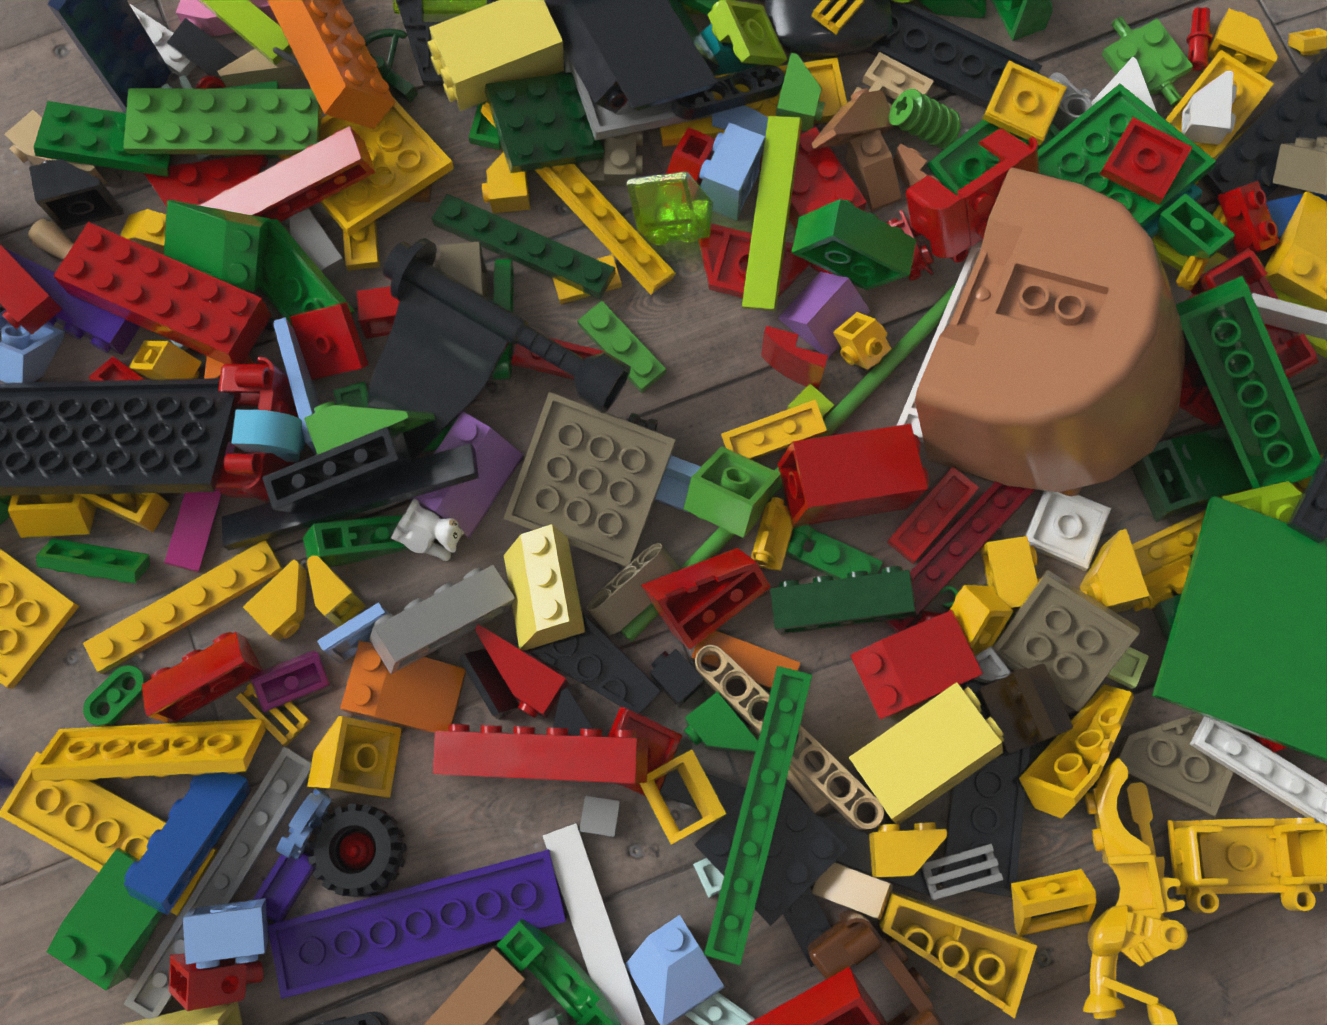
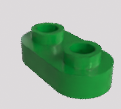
[83,665,148,727]

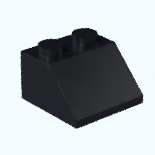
[29,159,124,230]

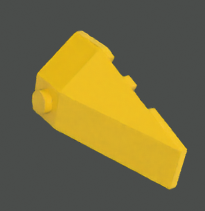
[1019,684,1134,819]

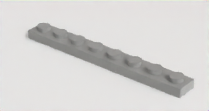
[124,747,312,1019]

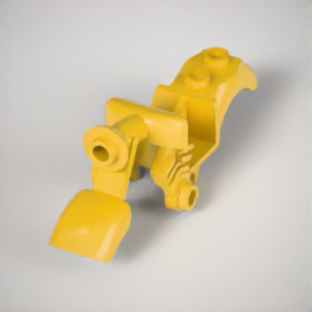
[1083,758,1188,1025]

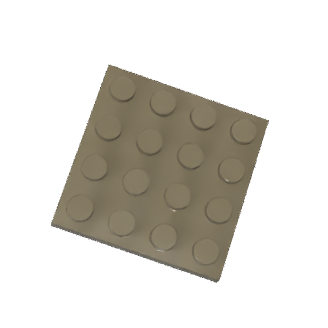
[503,392,677,566]

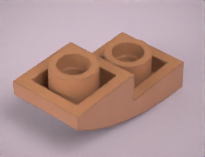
[894,144,945,188]

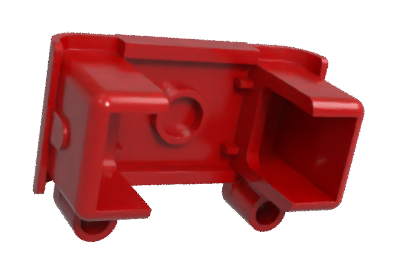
[906,129,1039,263]
[1186,248,1319,379]
[215,357,299,503]

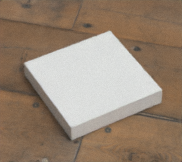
[1025,490,1111,571]

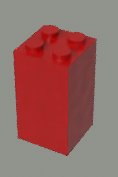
[778,424,929,527]

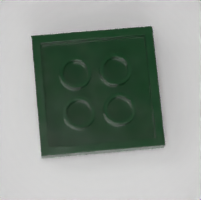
[484,72,604,173]

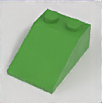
[304,402,435,455]

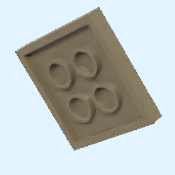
[992,570,1140,712]

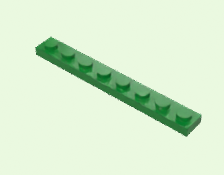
[704,666,812,965]

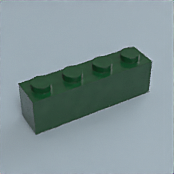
[770,566,917,635]

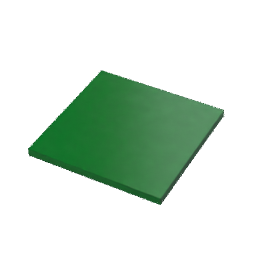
[1152,496,1327,762]

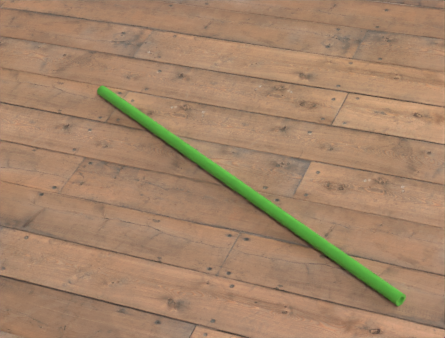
[620,282,957,642]

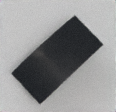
[167,18,238,80]

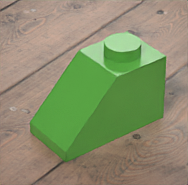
[776,53,825,131]

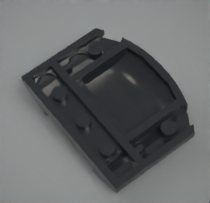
[765,0,893,57]

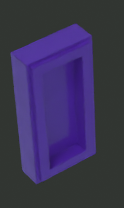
[253,851,316,923]

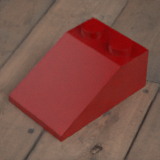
[850,610,984,720]

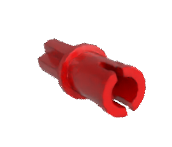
[1186,7,1213,71]

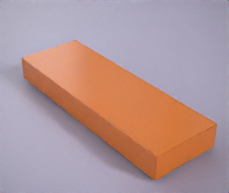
[691,630,801,690]

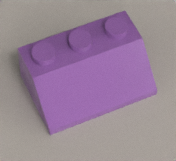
[409,412,523,539]

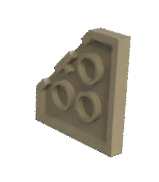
[1115,713,1250,817]

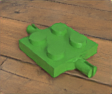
[1102,16,1193,107]

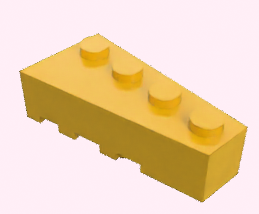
[878,890,1037,1018]

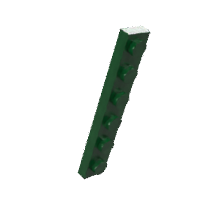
[431,194,615,299]

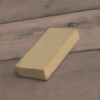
[812,863,893,920]

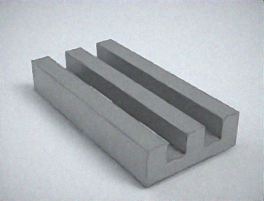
[921,844,1003,900]

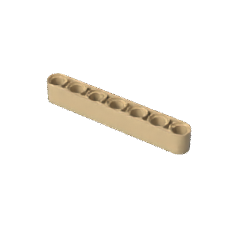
[695,645,884,830]

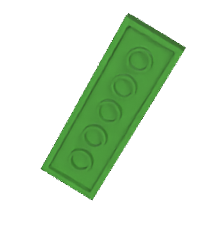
[123,88,322,155]

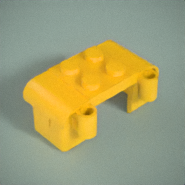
[1167,817,1327,913]

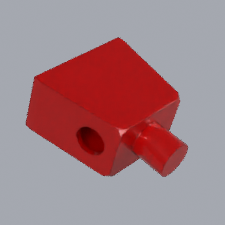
[169,953,263,1011]

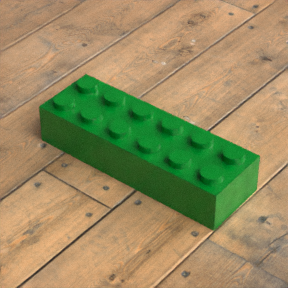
[1176,276,1321,489]

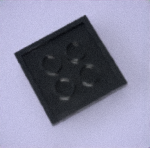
[694,783,848,927]

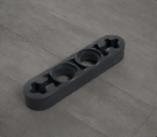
[672,65,785,120]

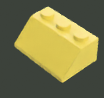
[504,524,585,651]

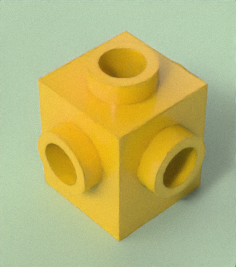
[833,312,891,370]

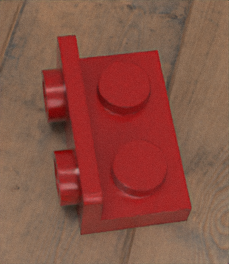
[1218,181,1280,253]

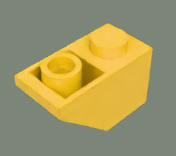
[869,822,947,878]

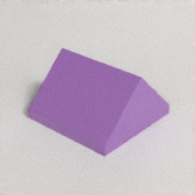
[779,272,870,359]

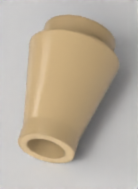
[28,219,73,260]

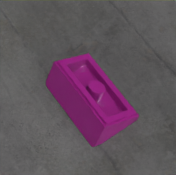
[249,650,330,712]

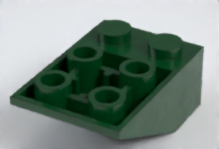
[1131,427,1253,523]

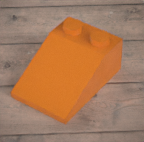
[340,640,467,734]

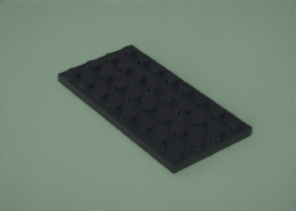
[0,378,241,495]

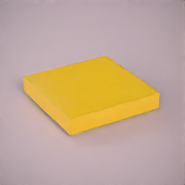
[982,61,1067,145]

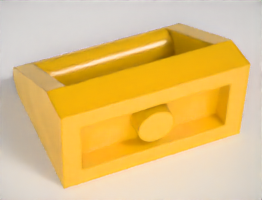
[307,555,366,627]
[639,750,726,845]
[1011,869,1096,936]

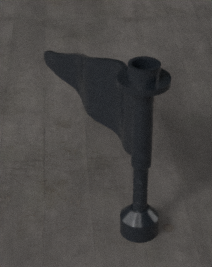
[368,238,631,460]

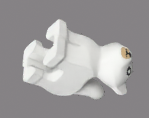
[391,498,464,561]

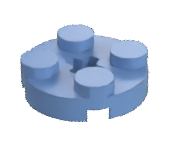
[276,788,333,860]

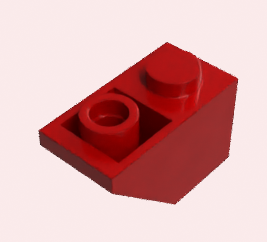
[659,127,715,209]

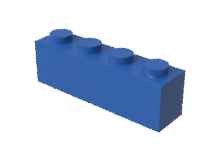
[124,772,250,915]

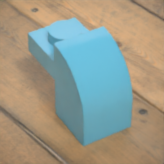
[231,410,305,462]

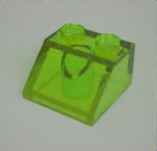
[627,172,713,245]

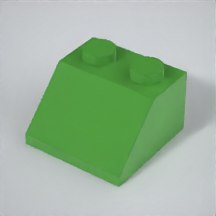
[683,446,781,538]

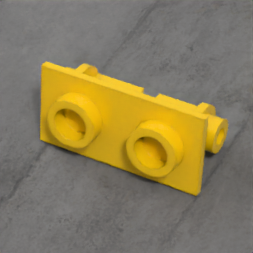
[751,497,793,571]
[1133,555,1191,612]

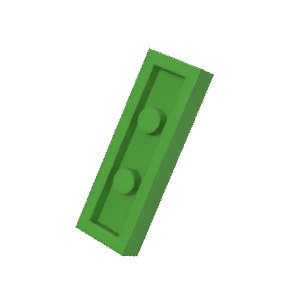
[577,301,666,394]

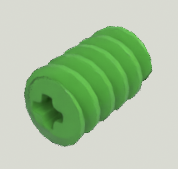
[888,89,961,149]

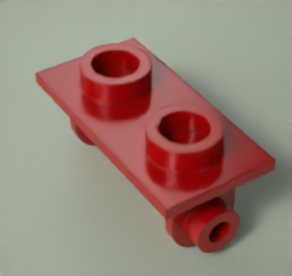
[887,210,934,281]

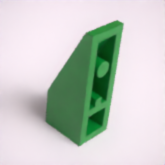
[303,515,408,567]

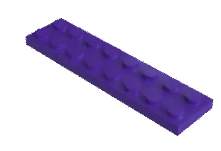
[267,849,567,999]

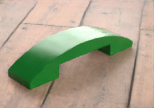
[497,919,621,1025]

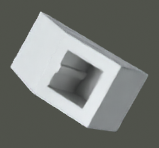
[1181,71,1237,145]

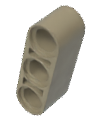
[586,543,681,635]

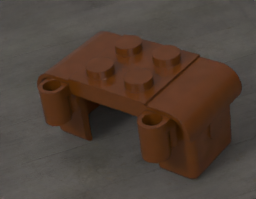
[807,910,945,1025]

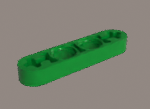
[493,259,514,380]

